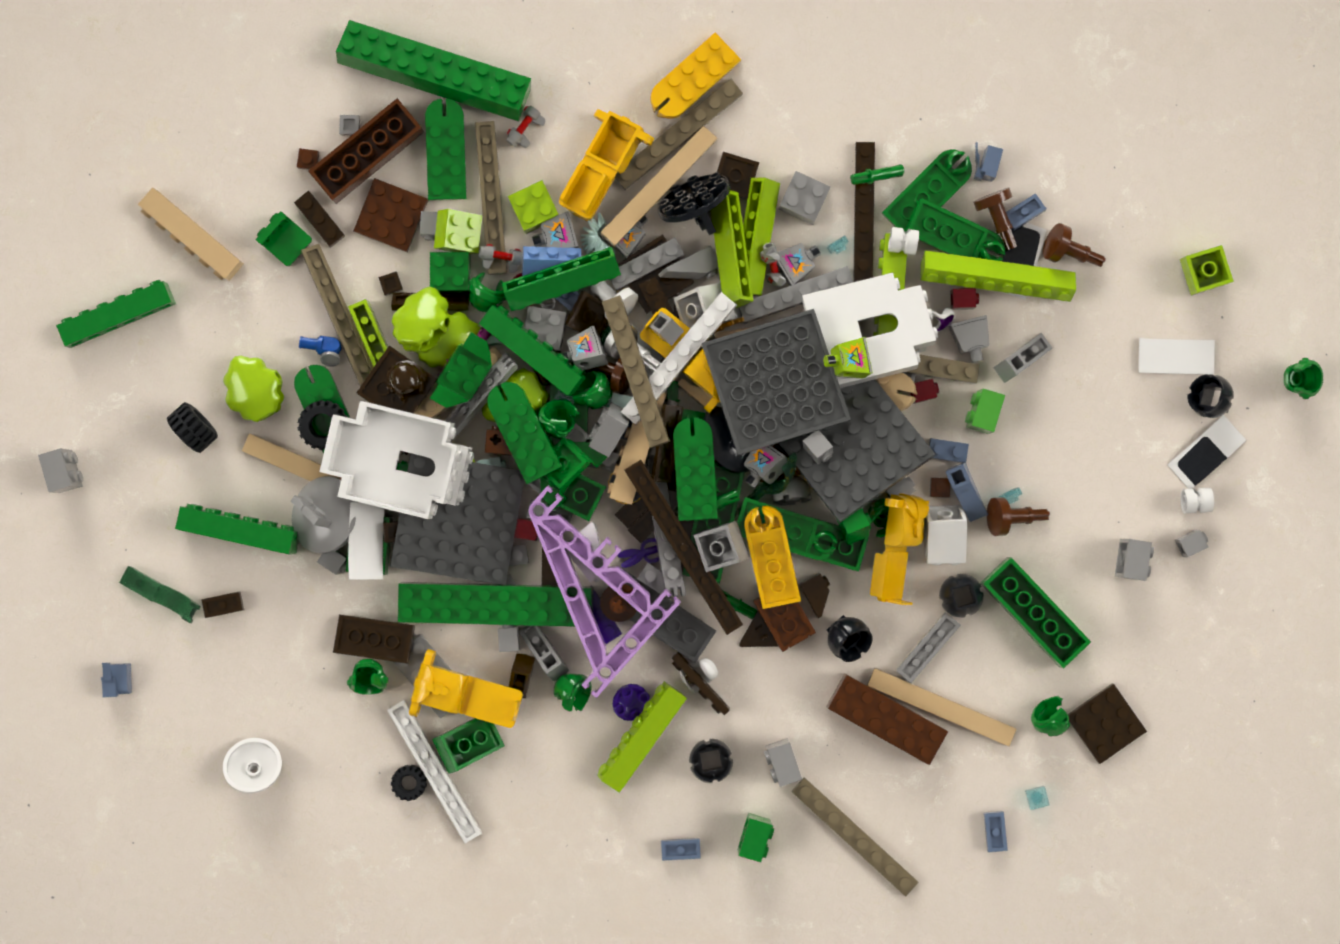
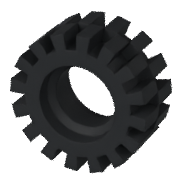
[391,765,427,801]

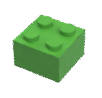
[965,388,1005,434]

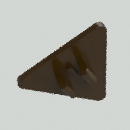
[739,611,779,647]

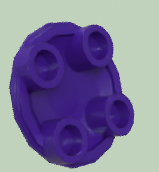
[612,684,650,721]

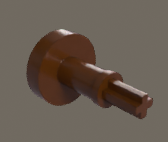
[973,187,1017,250]
[1043,223,1106,267]
[573,358,630,394]
[986,497,1050,536]
[600,584,637,622]

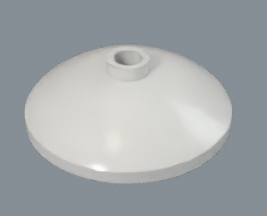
[223,738,282,793]

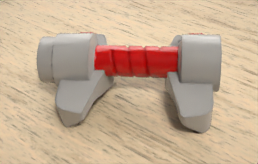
[506,106,545,148]
[760,243,786,287]
[478,244,523,273]

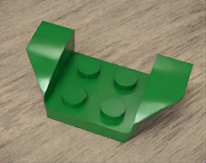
[430,332,492,408]
[540,438,607,510]

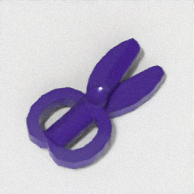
[617,538,659,568]

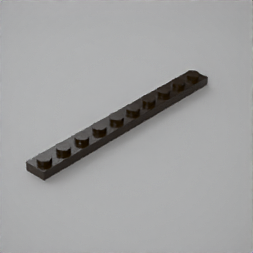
[624,460,743,635]

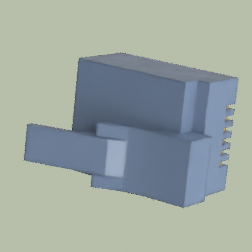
[974,142,1003,182]
[101,663,132,697]

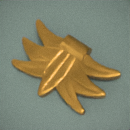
[714,317,745,333]

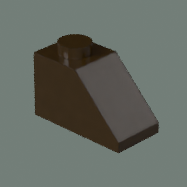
[799,573,830,618]
[509,653,535,699]

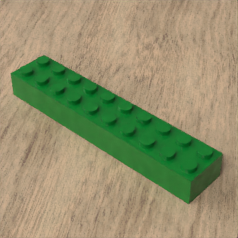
[336,20,531,122]
[398,582,593,627]

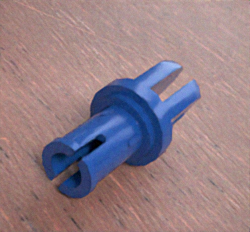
[299,335,342,355]

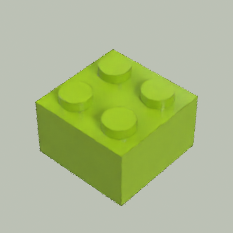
[508,180,559,234]
[434,209,482,254]
[1179,245,1234,296]

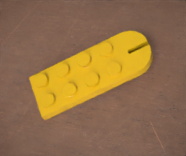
[650,32,741,119]
[744,506,801,609]

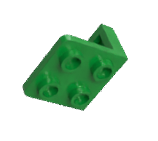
[255,211,312,267]

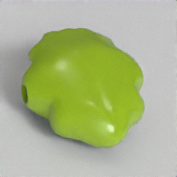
[392,286,450,353]
[417,312,481,368]
[223,355,284,422]
[482,368,549,423]

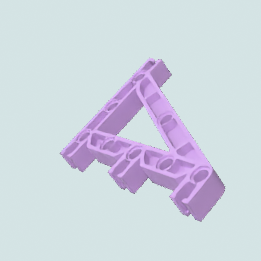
[529,485,681,698]

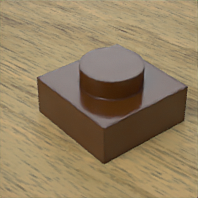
[297,148,319,170]
[930,478,950,498]

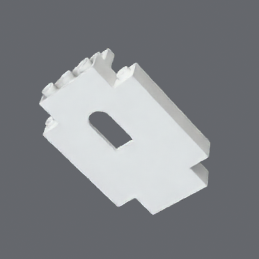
[802,273,938,388]
[320,401,474,519]

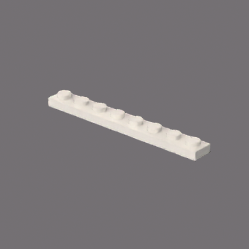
[621,292,737,425]
[387,700,482,843]

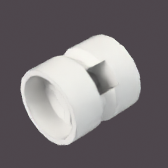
[888,227,919,255]
[1180,488,1214,514]

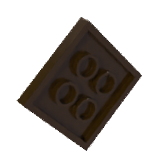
[618,234,694,314]
[356,345,437,413]
[1068,683,1147,764]

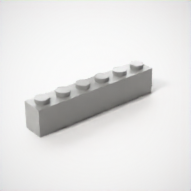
[739,266,853,324]

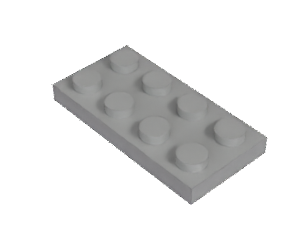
[394,634,451,718]

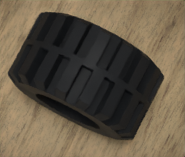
[297,400,347,450]
[167,402,218,453]

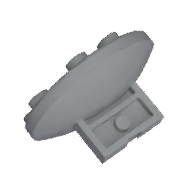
[291,476,357,554]

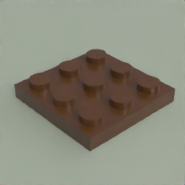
[353,178,428,253]

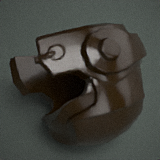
[386,360,427,402]

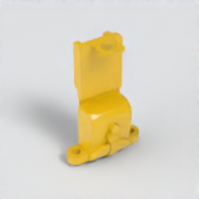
[559,109,654,222]
[640,308,720,413]
[870,493,929,605]
[409,649,523,728]

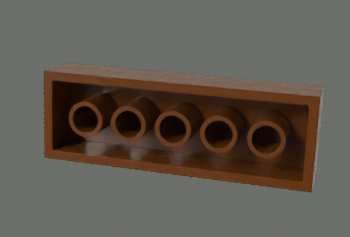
[308,98,424,204]
[826,673,948,765]

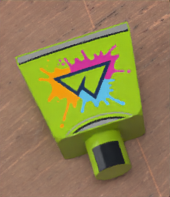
[823,337,873,379]

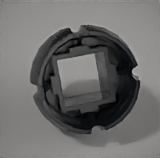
[1187,374,1234,418]
[939,574,984,618]
[827,615,873,662]
[689,738,733,783]

